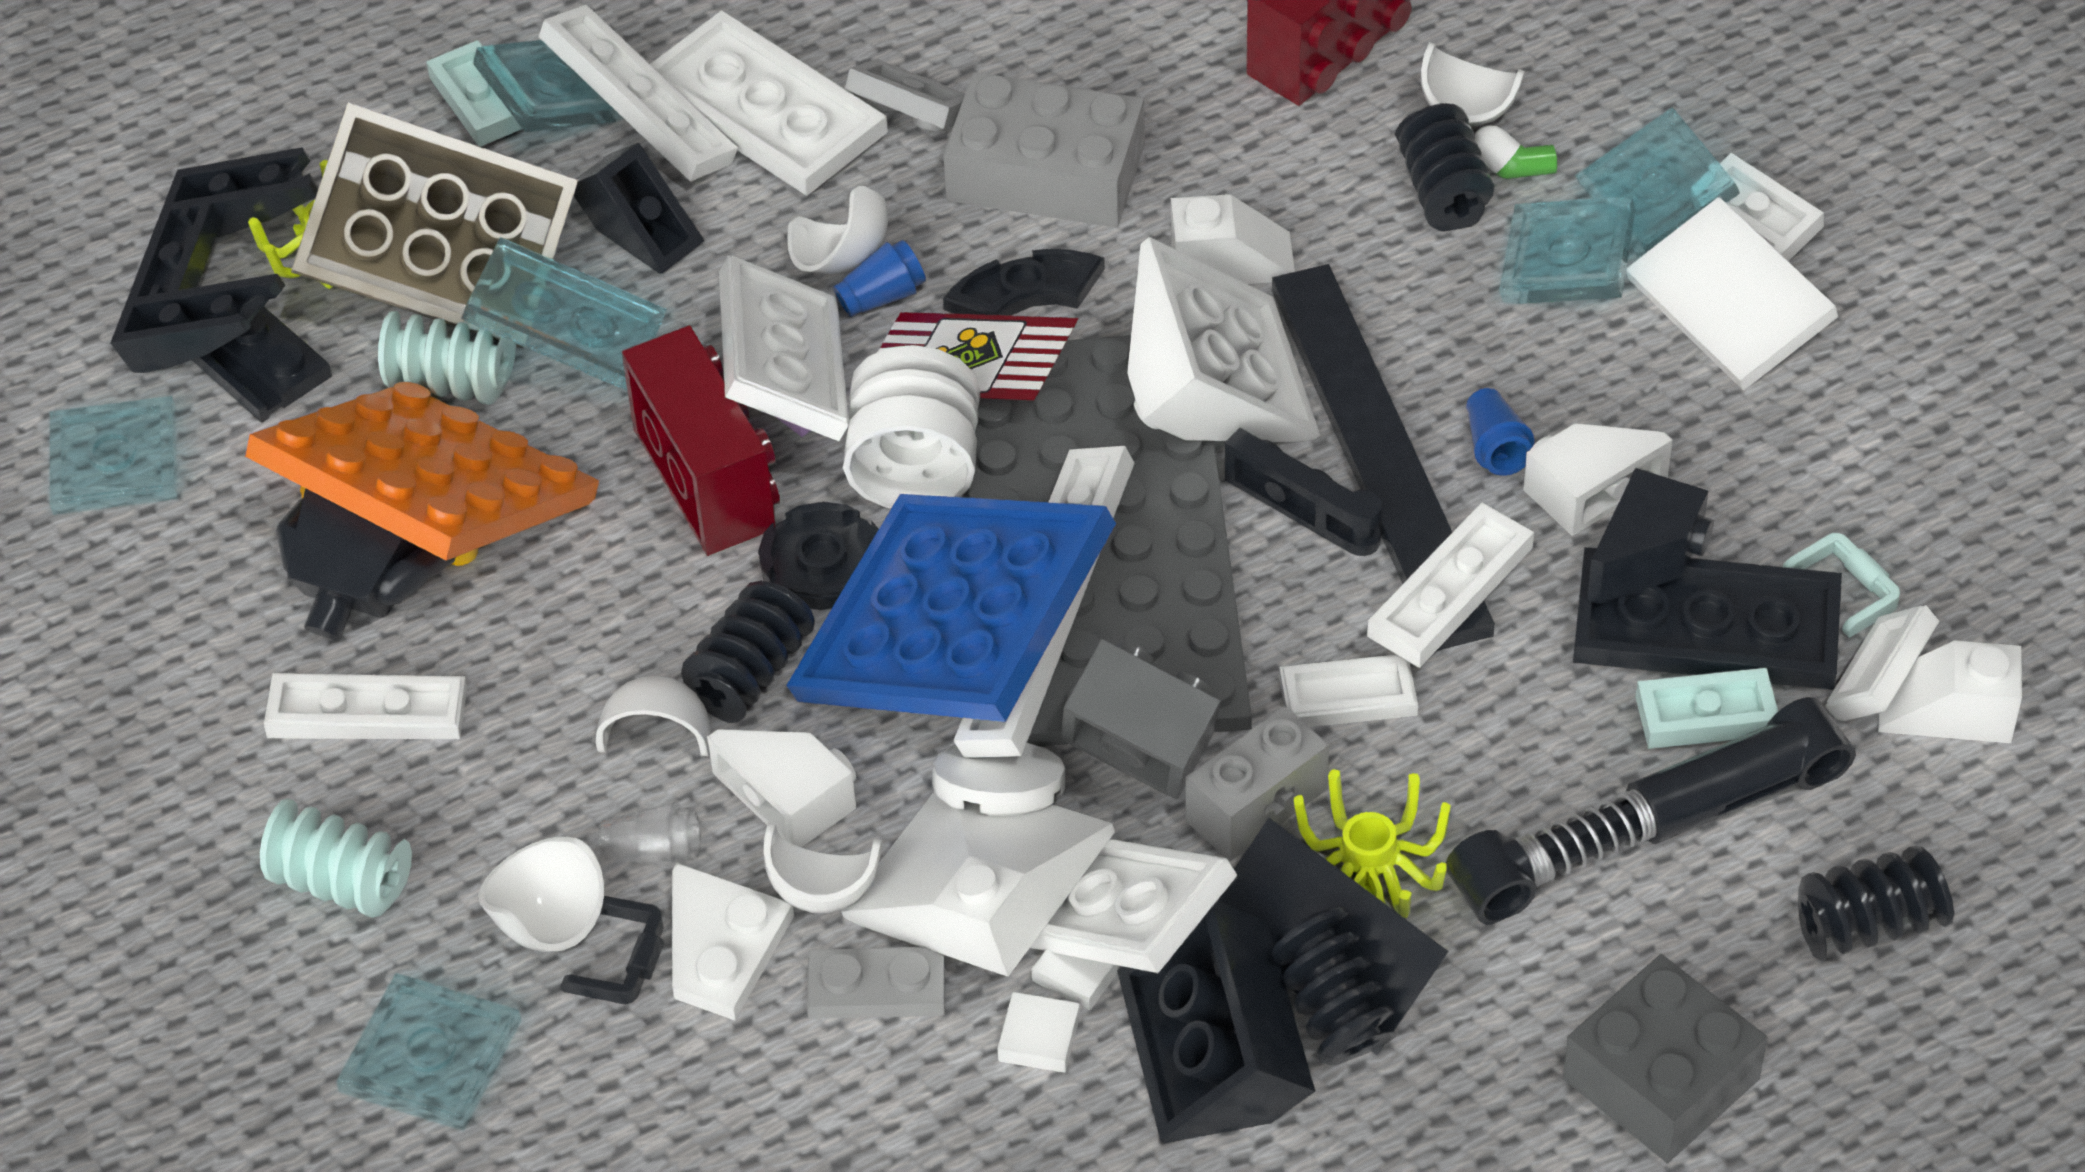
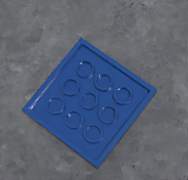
[786,494,1116,722]

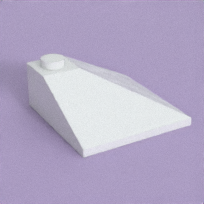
[1127,237,1320,442]
[841,791,1115,977]

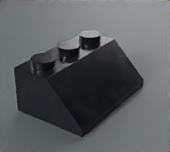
[1117,901,1315,1143]

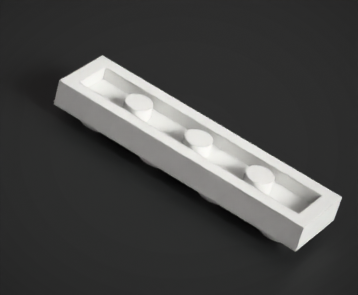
[539,5,738,182]

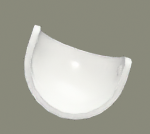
[1421,42,1525,127]
[788,186,888,274]
[596,675,711,757]
[764,823,883,913]
[478,837,604,952]

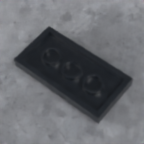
[1573,547,1842,690]

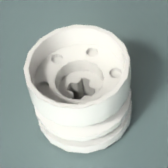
[843,345,980,508]

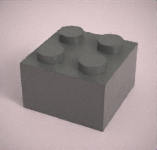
[1061,639,1221,800]
[1562,954,1768,1164]

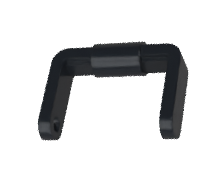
[560,896,664,1004]

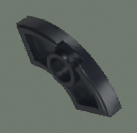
[943,249,1105,316]

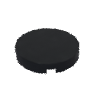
[758,502,879,611]

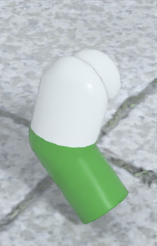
[1475,126,1557,179]

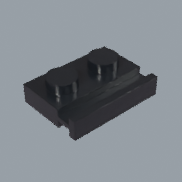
[192,307,332,423]

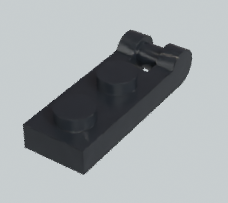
[1225,428,1382,556]

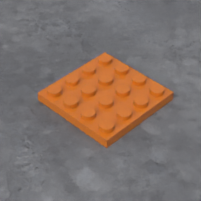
[245,382,600,561]

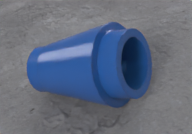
[833,240,926,318]
[1466,388,1534,476]

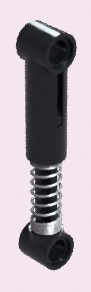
[1446,697,1856,925]

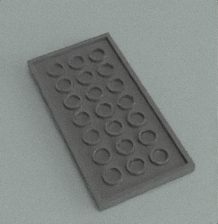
[969,335,1252,747]

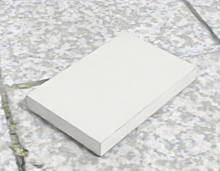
[1625,197,1838,390]
[1030,839,1237,973]

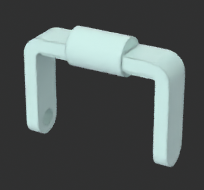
[1782,533,1900,638]

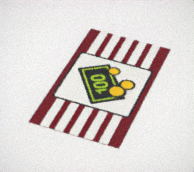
[878,312,1079,401]

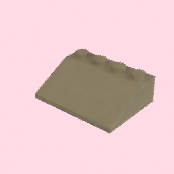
[291,103,578,348]

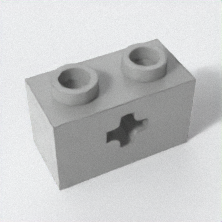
[1185,705,1329,862]

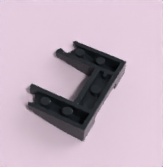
[110,147,318,373]

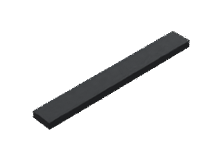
[1272,264,1495,651]

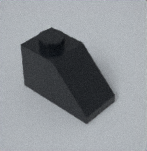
[573,142,705,274]
[1587,468,1714,604]

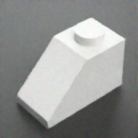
[1171,194,1295,284]
[1523,423,1673,536]
[1878,640,2022,743]
[707,729,856,848]

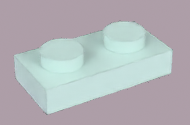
[426,40,531,147]
[1635,668,1778,749]

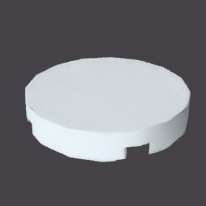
[932,743,1065,816]

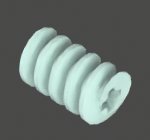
[378,311,516,405]
[260,798,412,918]

